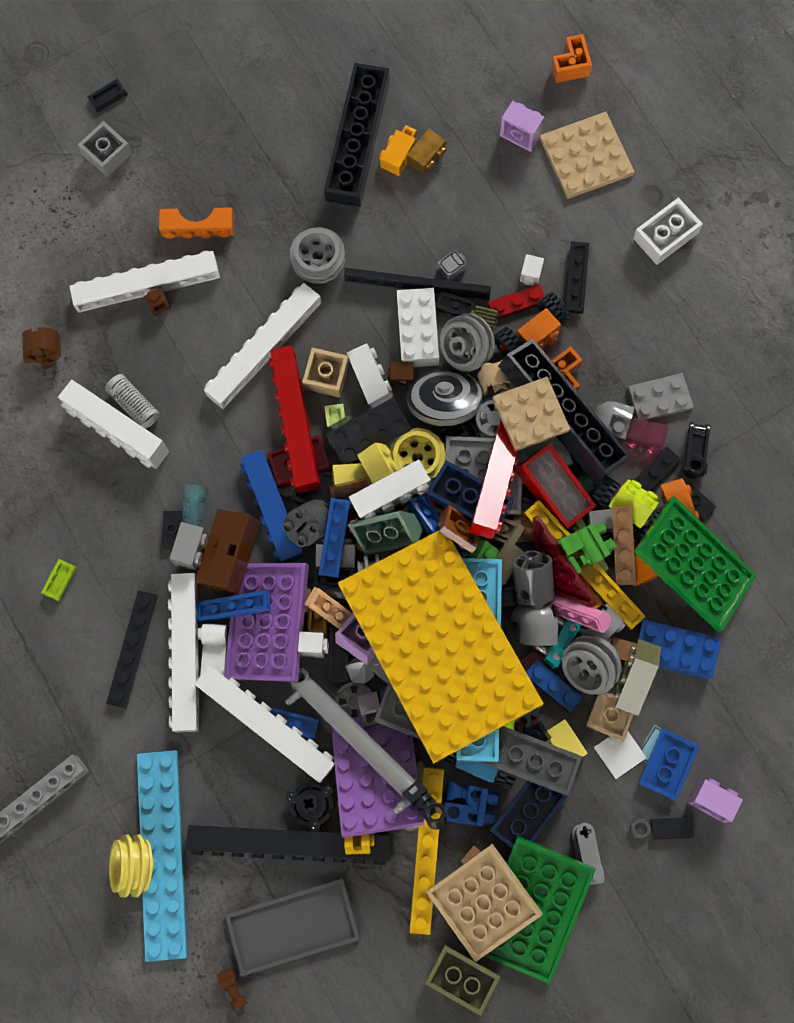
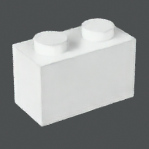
[298,631,329,658]

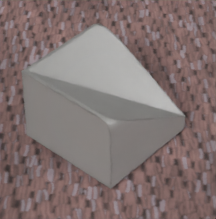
[345,658,374,684]

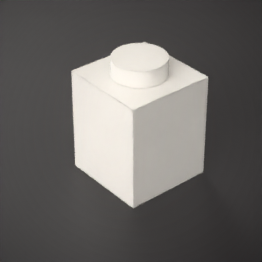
[520,254,544,286]

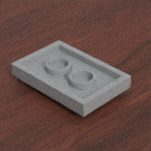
[627,373,694,423]

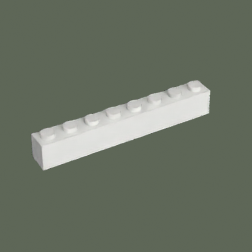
[70,251,220,313]
[204,283,321,409]
[168,573,199,733]
[194,665,335,783]

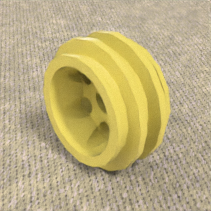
[389,428,445,483]
[109,834,153,898]

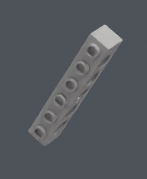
[0,755,89,843]

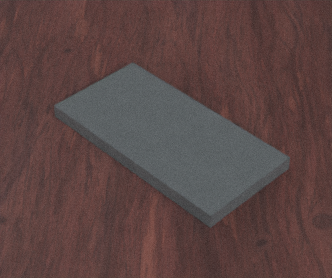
[225,879,360,977]

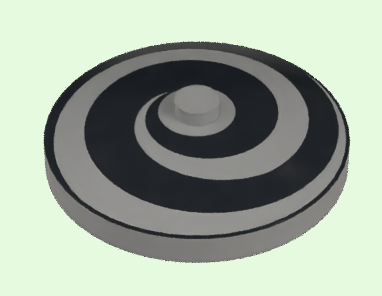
[407,368,483,426]

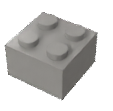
[78,121,133,177]
[169,522,209,572]

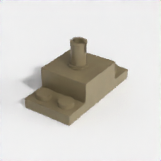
[483,518,525,585]

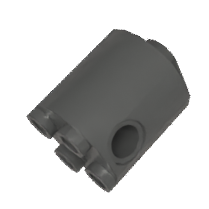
[282,499,330,547]
[513,551,555,609]

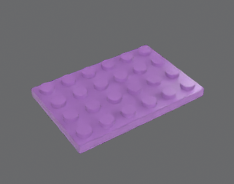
[224,563,309,682]
[331,717,425,838]

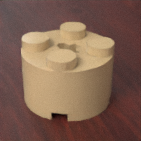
[477,360,515,397]

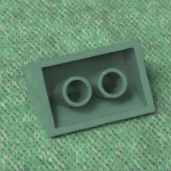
[348,511,423,555]

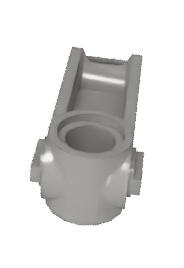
[572,823,605,885]

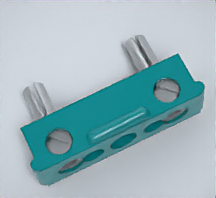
[535,614,581,669]

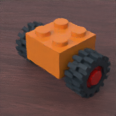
[494,292,571,356]

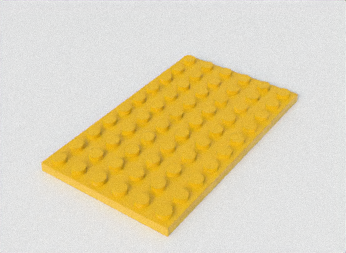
[338,530,544,764]

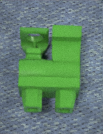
[557,522,616,573]

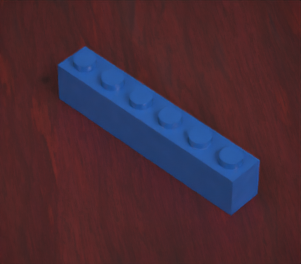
[240,449,304,563]

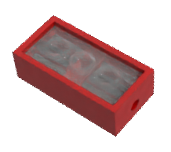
[514,443,596,529]

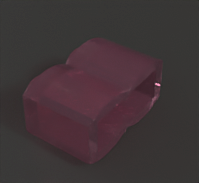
[625,417,668,453]

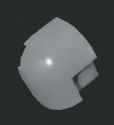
[594,401,634,441]
[511,602,558,646]

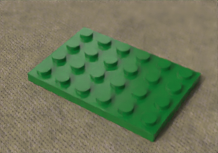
[634,496,756,632]
[484,836,596,984]

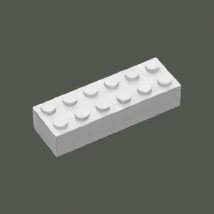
[58,380,170,469]

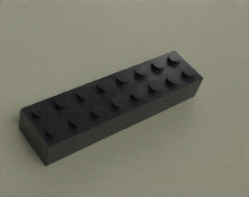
[324,63,390,207]
[498,339,631,484]

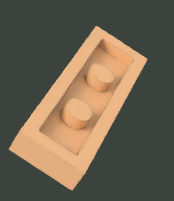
[305,587,352,629]

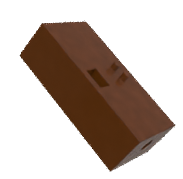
[195,509,261,595]

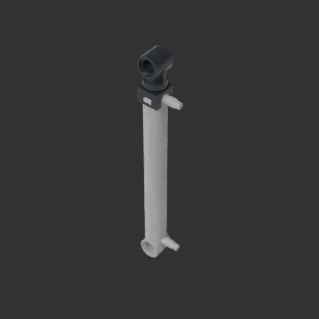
[285,668,447,830]

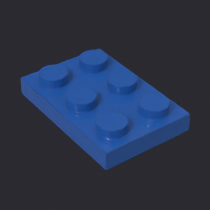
[638,728,700,801]

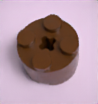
[22,327,61,366]

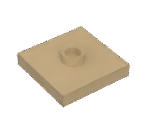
[586,692,634,741]

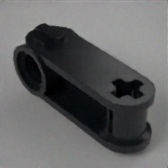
[681,422,710,479]

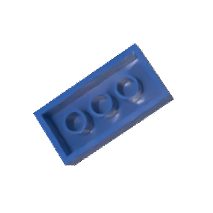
[635,619,721,680]

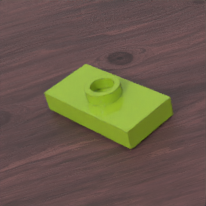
[41,559,77,602]

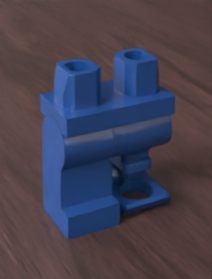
[444,781,498,826]

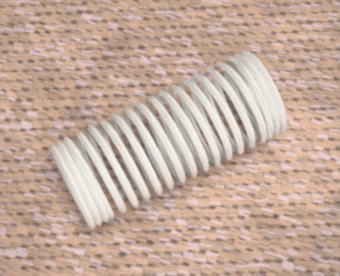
[105,374,159,429]

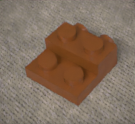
[437,505,479,553]

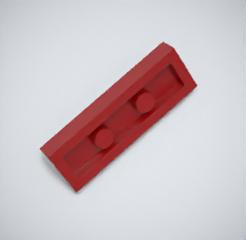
[488,284,545,319]

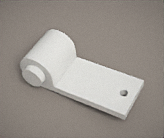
[198,624,228,676]

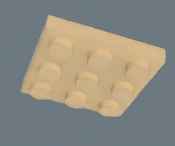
[492,377,570,451]

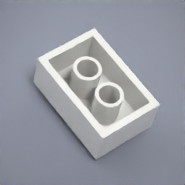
[633,197,703,265]

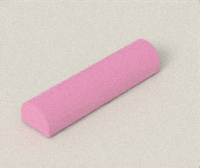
[549,594,611,633]

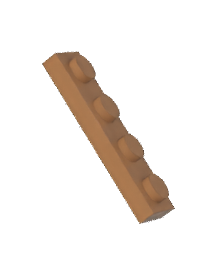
[611,505,636,585]

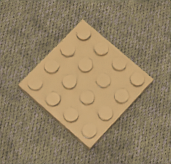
[540,112,635,199]
[426,844,543,962]

